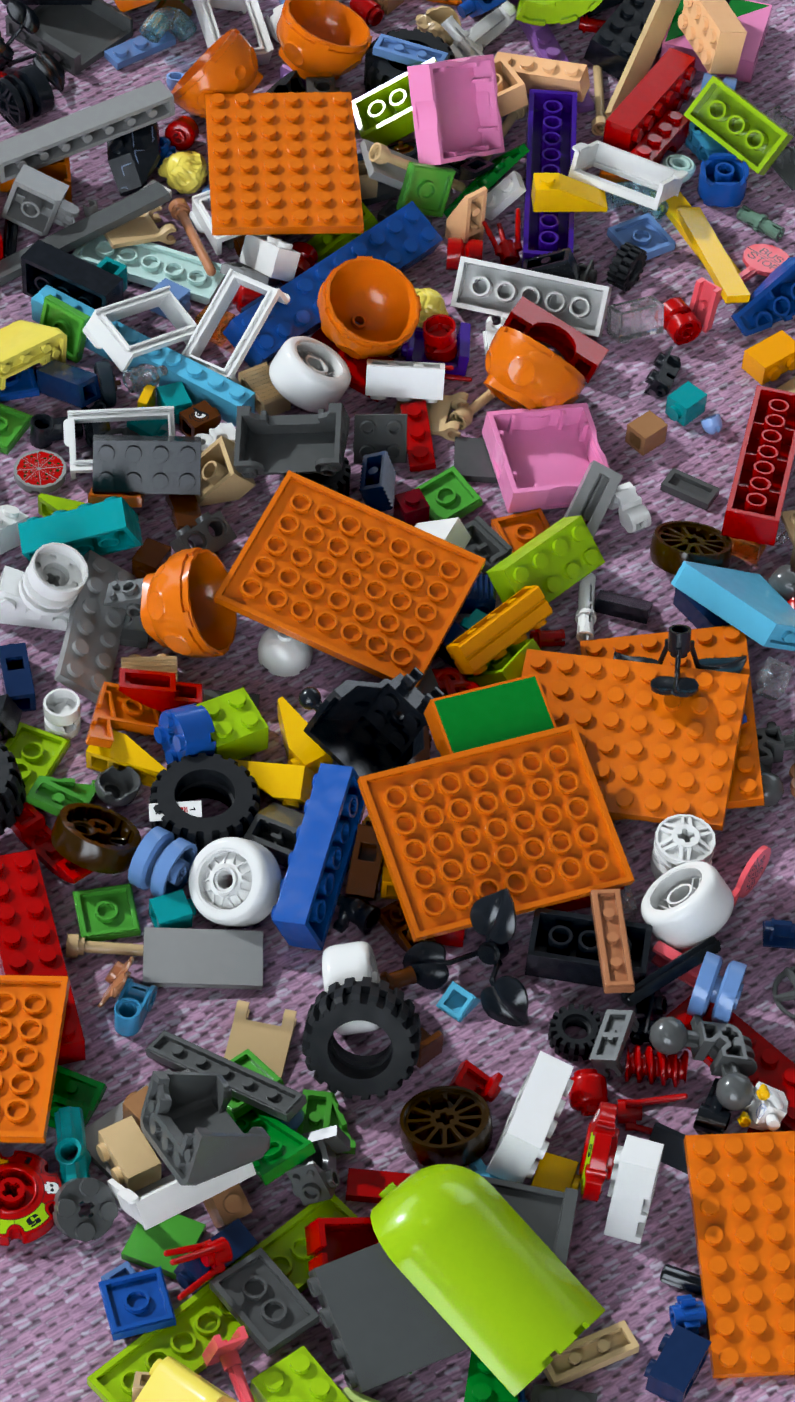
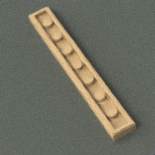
[604,0,681,118]

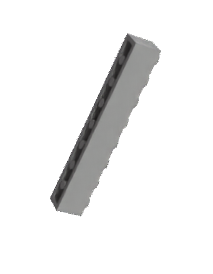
[0,80,175,184]

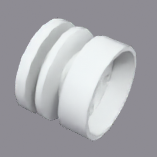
[19,542,88,617]
[650,814,716,880]

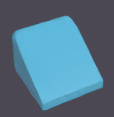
[436,981,481,1022]

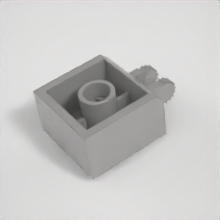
[1,164,80,236]

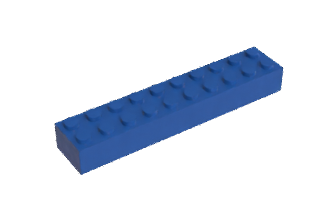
[222,201,444,368]

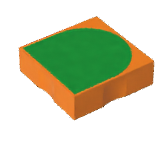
[424,673,557,756]

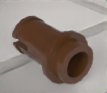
[380,966,417,990]

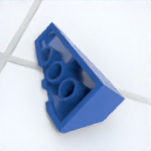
[731,257,795,336]

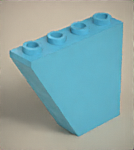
[671,561,795,651]

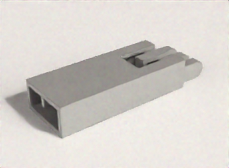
[564,460,623,538]

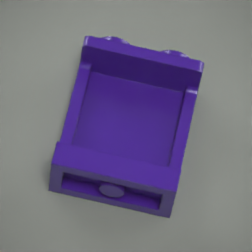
[401,322,471,376]

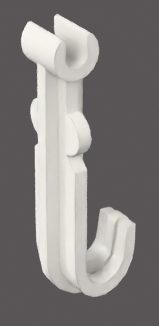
[450,0,517,59]

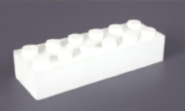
[450,256,612,338]

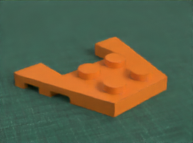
[85,681,162,748]

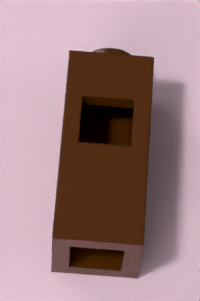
[345,821,384,901]

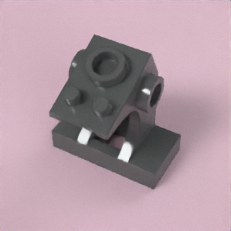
[104,578,150,649]
[286,1125,350,1206]

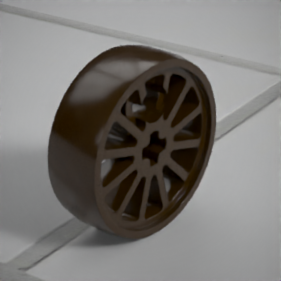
[650,521,732,575]
[51,803,141,874]
[399,1086,493,1167]

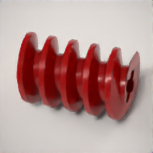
[624,1044,689,1088]

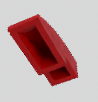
[119,668,202,712]

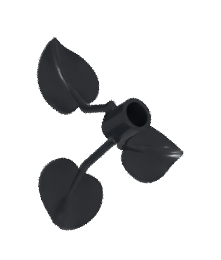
[0,0,65,92]
[613,624,746,697]
[402,888,529,1026]

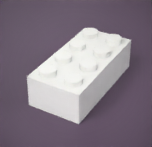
[486,1051,574,1184]

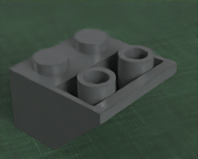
[244,803,305,868]

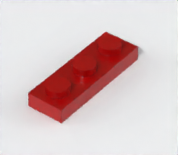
[400,400,436,472]

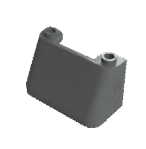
[234,403,350,478]
[140,1071,270,1186]

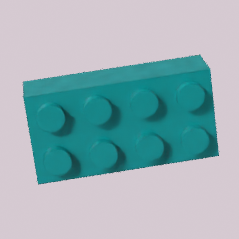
[18,496,143,561]

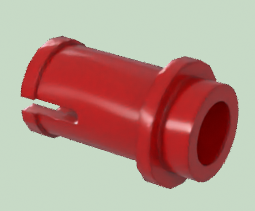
[578,15,607,34]
[529,628,565,649]

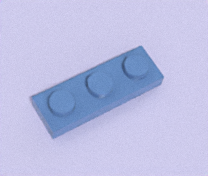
[104,26,176,70]
[372,33,448,66]

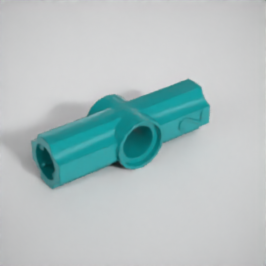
[54,1106,91,1204]

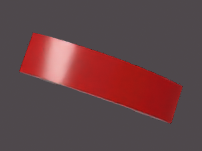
[11,802,94,884]

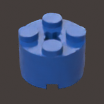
[697,153,749,207]
[154,703,216,764]

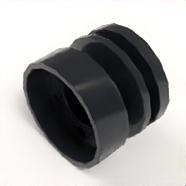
[0,64,54,127]

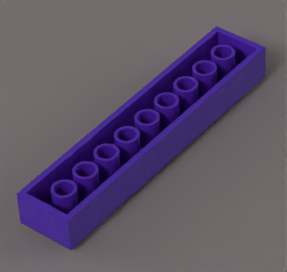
[521,89,577,269]

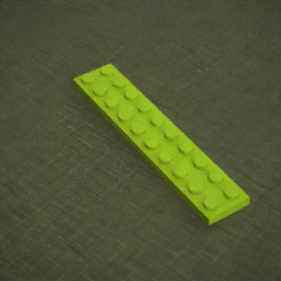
[87,1194,357,1402]

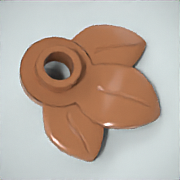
[97,956,134,1008]

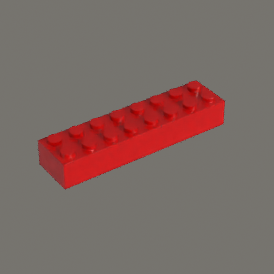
[721,385,795,546]
[0,849,86,1065]

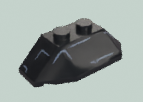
[107,122,161,196]

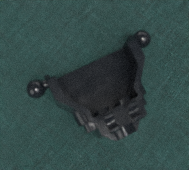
[299,667,444,777]

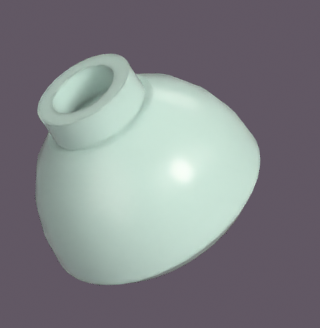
[662,154,696,183]

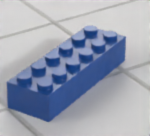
[271,763,366,951]

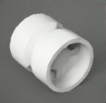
[43,688,81,739]

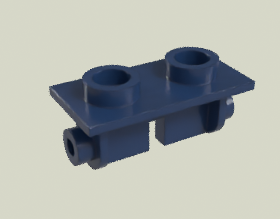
[763,918,795,949]

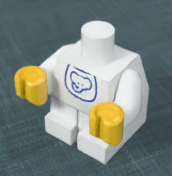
[737,1081,788,1132]

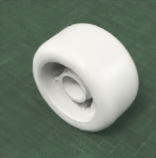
[269,336,351,413]
[188,837,282,928]
[641,861,734,949]
[322,941,380,1035]

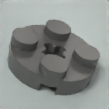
[53,1177,118,1242]

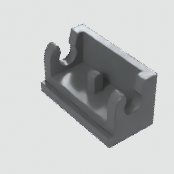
[464,515,512,575]
[589,1009,639,1079]

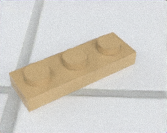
[543,1320,640,1387]

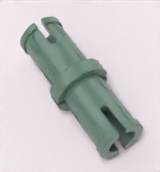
[736,205,785,242]

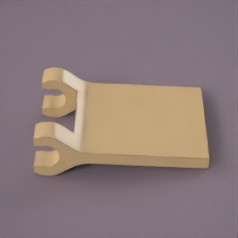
[103,206,177,249]
[393,392,469,441]
[224,1000,297,1079]

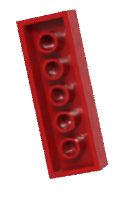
[603,48,696,152]

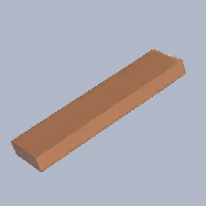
[590,889,635,994]

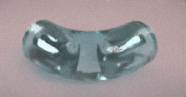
[139,6,197,43]
[605,181,669,220]

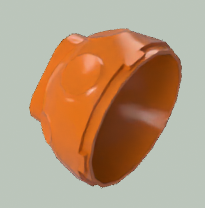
[277,0,373,80]
[171,28,264,118]
[317,256,422,360]
[483,326,586,410]
[140,547,237,658]

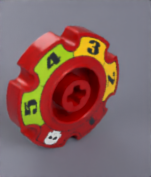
[579,1101,620,1202]
[0,1150,62,1246]

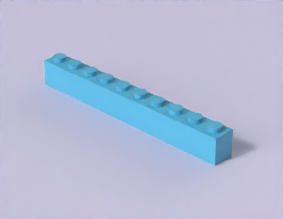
[31,284,255,426]

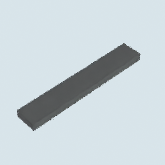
[145,1030,307,1123]

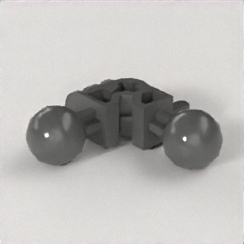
[756,721,795,807]
[649,1015,757,1111]

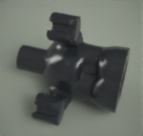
[333,894,381,934]

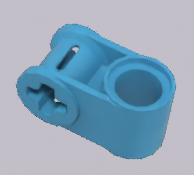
[685,121,728,162]
[114,977,158,1037]

